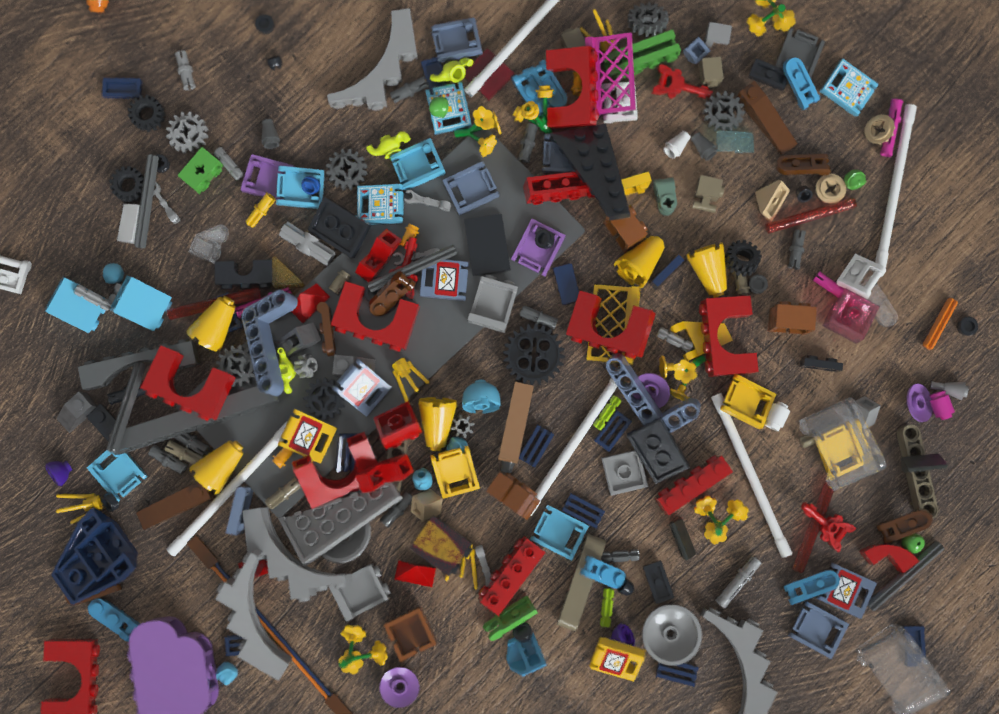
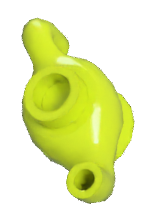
[430,58,473,83]
[366,131,411,159]
[277,348,296,394]

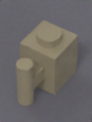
[692,175,725,213]

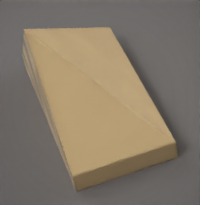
[755,180,790,222]

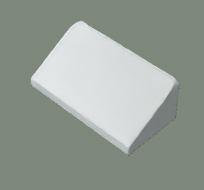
[117,204,140,244]

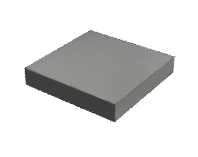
[601,450,648,496]

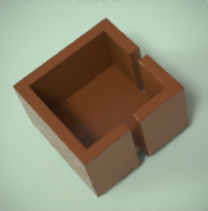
[603,205,648,253]
[768,301,817,335]
[486,472,540,520]
[384,606,438,662]

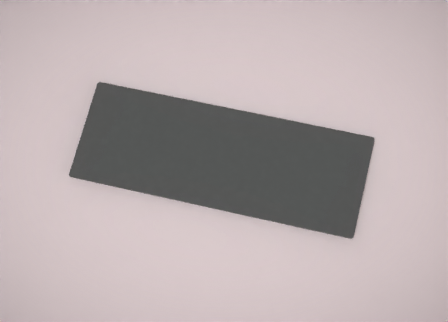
[177,129,585,518]

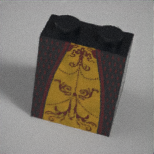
[410,516,473,576]

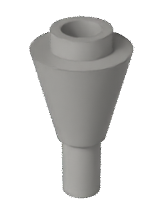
[930,381,969,400]

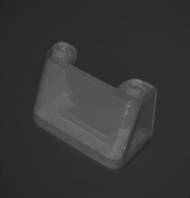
[799,398,886,491]
[855,623,950,714]

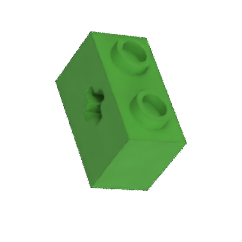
[177,147,223,194]

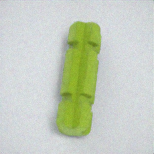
[593,395,621,430]
[600,588,614,627]

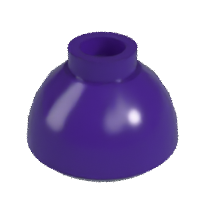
[45,461,72,486]
[609,624,635,647]

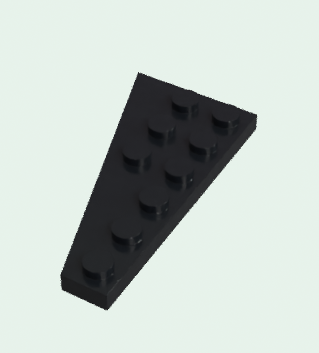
[550,123,630,221]

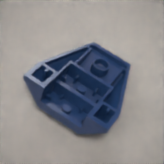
[51,508,138,605]

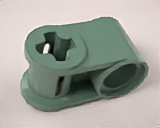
[653,177,677,216]

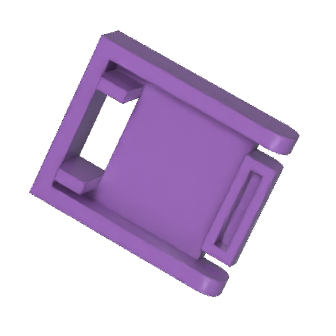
[241,154,295,200]
[511,219,566,276]

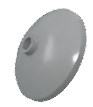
[322,522,371,563]
[642,605,702,665]

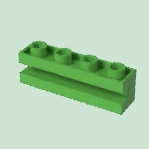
[602,30,681,82]

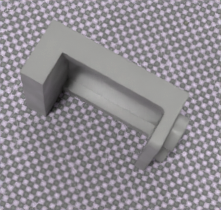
[468,275,518,333]
[329,563,391,622]

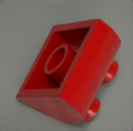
[373,401,423,449]

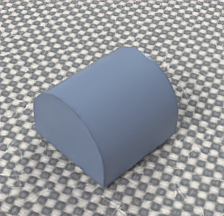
[683,37,711,64]

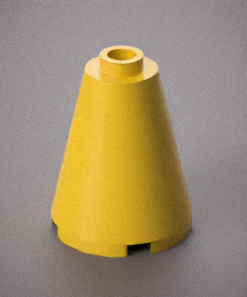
[614,236,665,288]
[686,242,727,297]
[186,296,236,351]
[418,397,457,451]
[189,440,244,494]

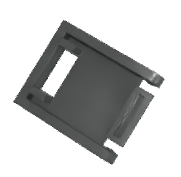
[775,27,825,78]

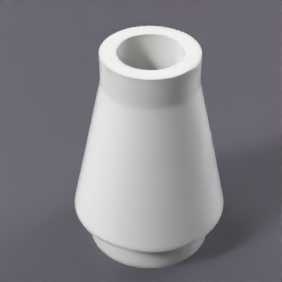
[664,131,690,159]

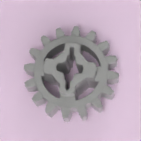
[166,112,209,154]

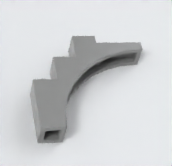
[327,8,418,110]
[242,507,352,602]
[216,548,292,681]
[700,607,778,714]

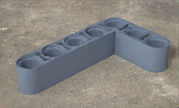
[242,290,298,396]
[606,353,701,433]

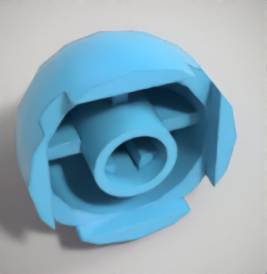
[462,380,501,414]

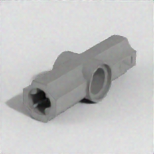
[279,222,336,266]

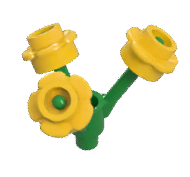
[513,85,554,134]

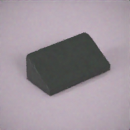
[901,453,948,472]
[669,519,696,561]

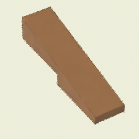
[498,382,534,464]

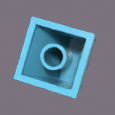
[109,275,172,331]
[45,276,106,333]

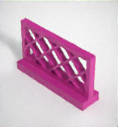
[585,32,636,115]

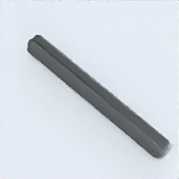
[134,154,159,248]
[367,245,457,292]
[106,362,146,453]
[867,541,944,611]

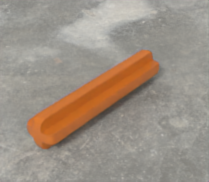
[923,298,958,350]

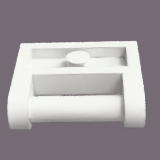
[602,82,638,123]
[0,254,31,294]
[836,254,886,300]

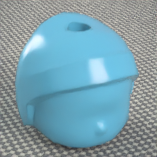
[103,263,124,284]
[447,437,468,453]
[412,468,433,490]
[215,662,238,685]

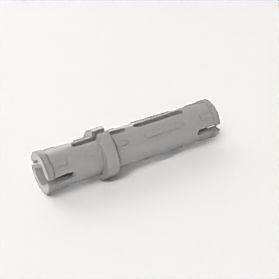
[715,556,762,609]

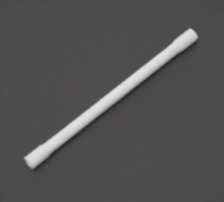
[464,0,559,97]
[875,104,917,269]
[531,366,625,516]
[711,393,793,558]
[166,421,287,556]

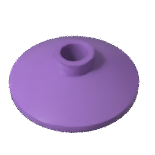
[633,373,670,408]
[907,384,933,422]
[380,667,419,708]

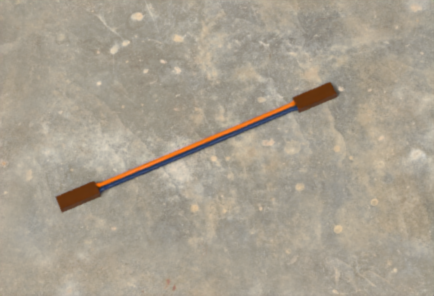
[187,535,353,714]

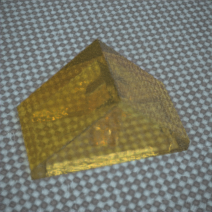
[272,256,305,289]

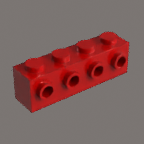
[523,172,595,205]
[655,455,733,516]
[478,536,546,616]

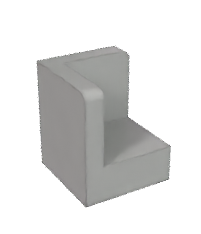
[704,22,732,48]
[848,396,881,430]

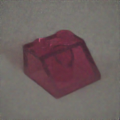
[822,288,880,344]

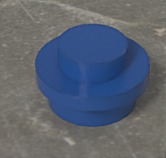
[302,176,321,195]

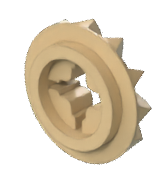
[865,114,896,145]
[815,174,846,204]

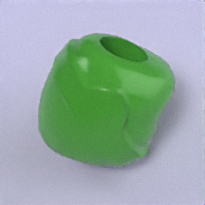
[429,97,449,118]
[844,170,866,190]
[901,533,925,554]

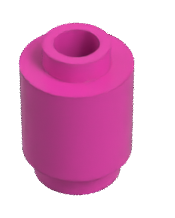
[929,390,955,420]

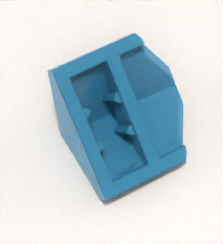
[506,633,547,676]

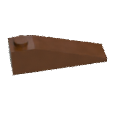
[735,81,797,156]
[136,482,215,530]

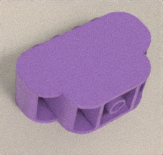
[128,616,219,714]

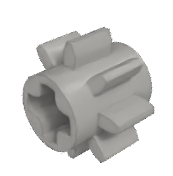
[294,354,318,378]
[451,415,475,438]

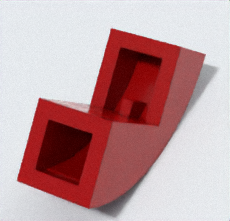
[355,228,402,282]
[355,454,414,493]
[859,544,919,573]

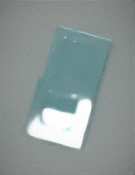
[716,131,754,153]

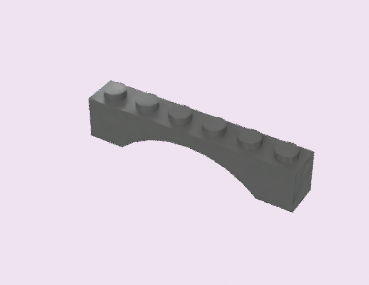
[78,339,200,391]

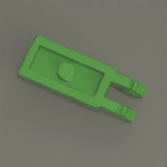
[483,596,538,641]

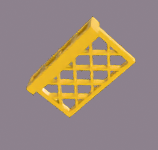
[587,284,641,365]

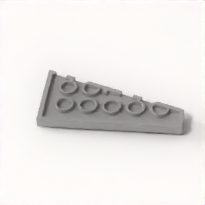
[278,482,402,566]

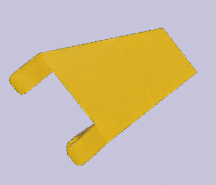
[670,321,733,361]

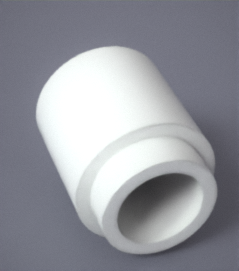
[764,401,790,432]

